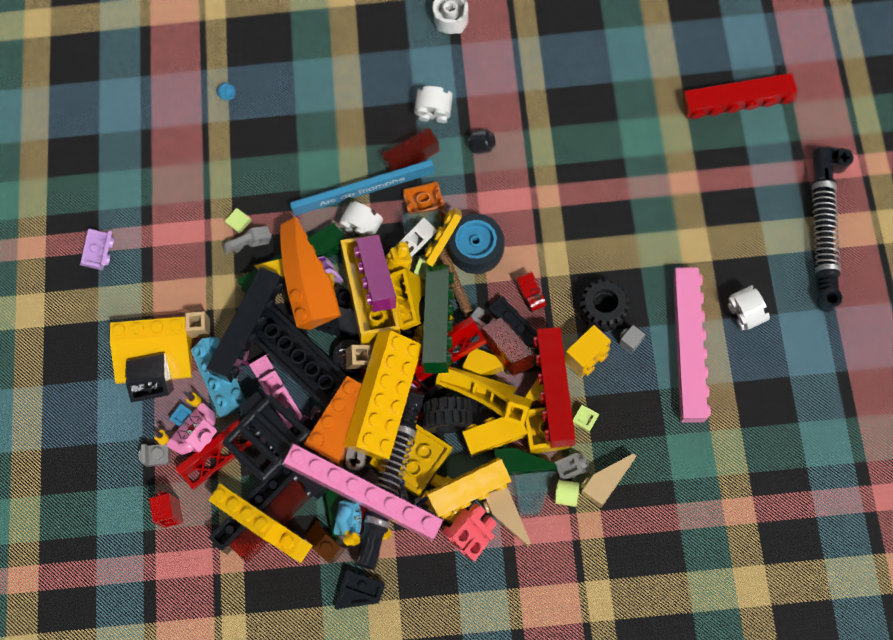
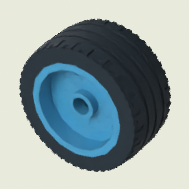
[448,214,505,274]

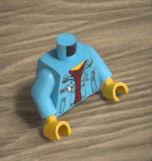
[334,499,391,546]

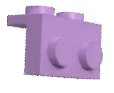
[80,229,114,270]

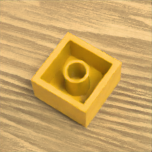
[565,325,611,378]
[525,407,570,454]

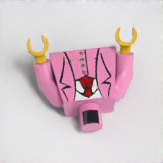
[154,393,217,455]

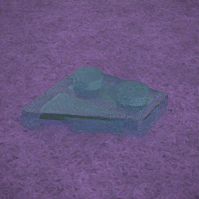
[514,471,553,516]

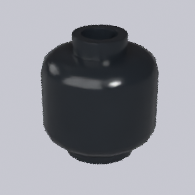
[468,129,496,154]

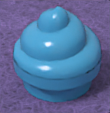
[217,83,235,101]

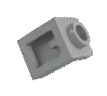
[138,444,170,467]
[555,453,589,481]

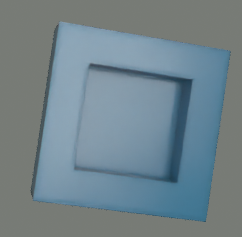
[169,404,192,427]

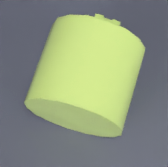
[554,480,579,507]

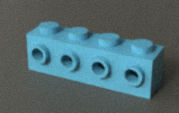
[191,337,246,417]

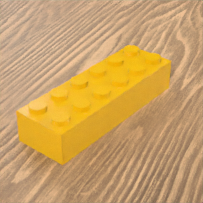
[340,235,400,345]
[344,330,423,459]

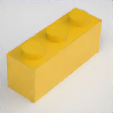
[462,417,528,457]

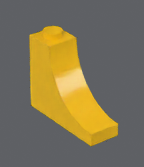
[390,268,426,330]

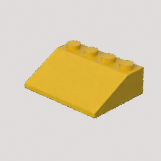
[110,317,192,384]

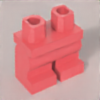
[441,503,497,562]

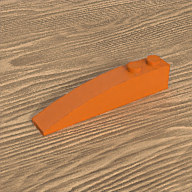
[280,217,341,330]

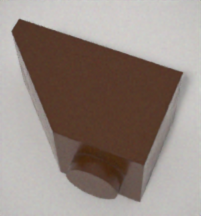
[305,520,348,563]

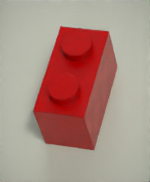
[149,492,183,528]

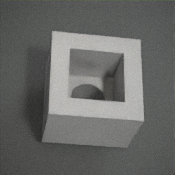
[619,325,645,354]

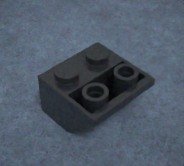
[126,353,174,403]

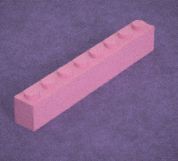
[673,268,711,422]
[284,444,443,542]

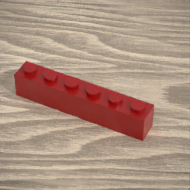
[682,73,798,119]
[533,327,575,448]

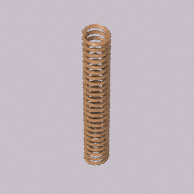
[439,249,473,317]

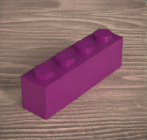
[353,235,396,312]

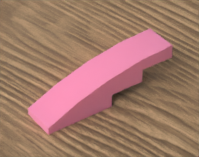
[249,355,305,429]

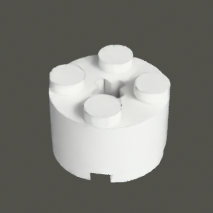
[433,0,469,34]
[414,86,453,123]
[339,201,383,237]
[728,285,770,331]

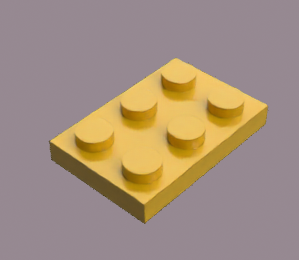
[425,207,462,267]

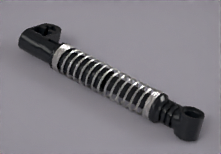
[811,147,854,312]
[354,389,425,571]

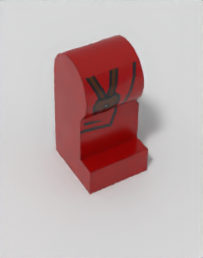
[517,272,546,312]

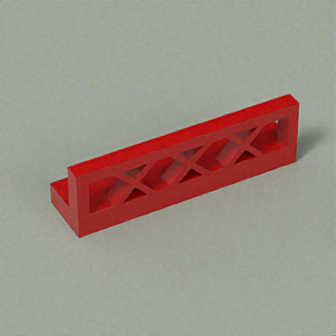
[415,316,487,382]
[175,419,252,490]

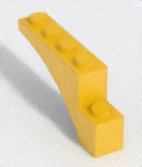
[435,366,532,426]
[208,484,313,563]

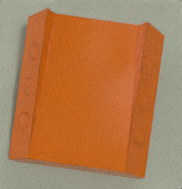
[403,182,447,227]

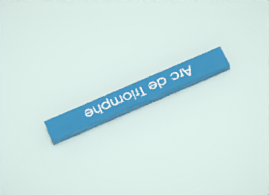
[290,160,434,216]

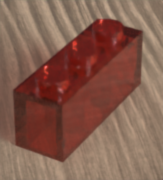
[382,128,440,172]
[482,318,534,376]

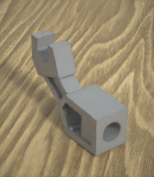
[223,226,271,255]

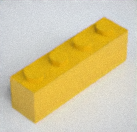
[425,458,511,518]

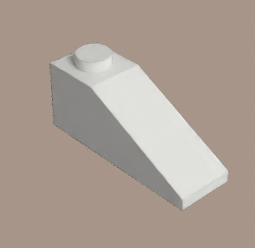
[385,218,437,259]

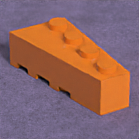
[304,376,362,468]

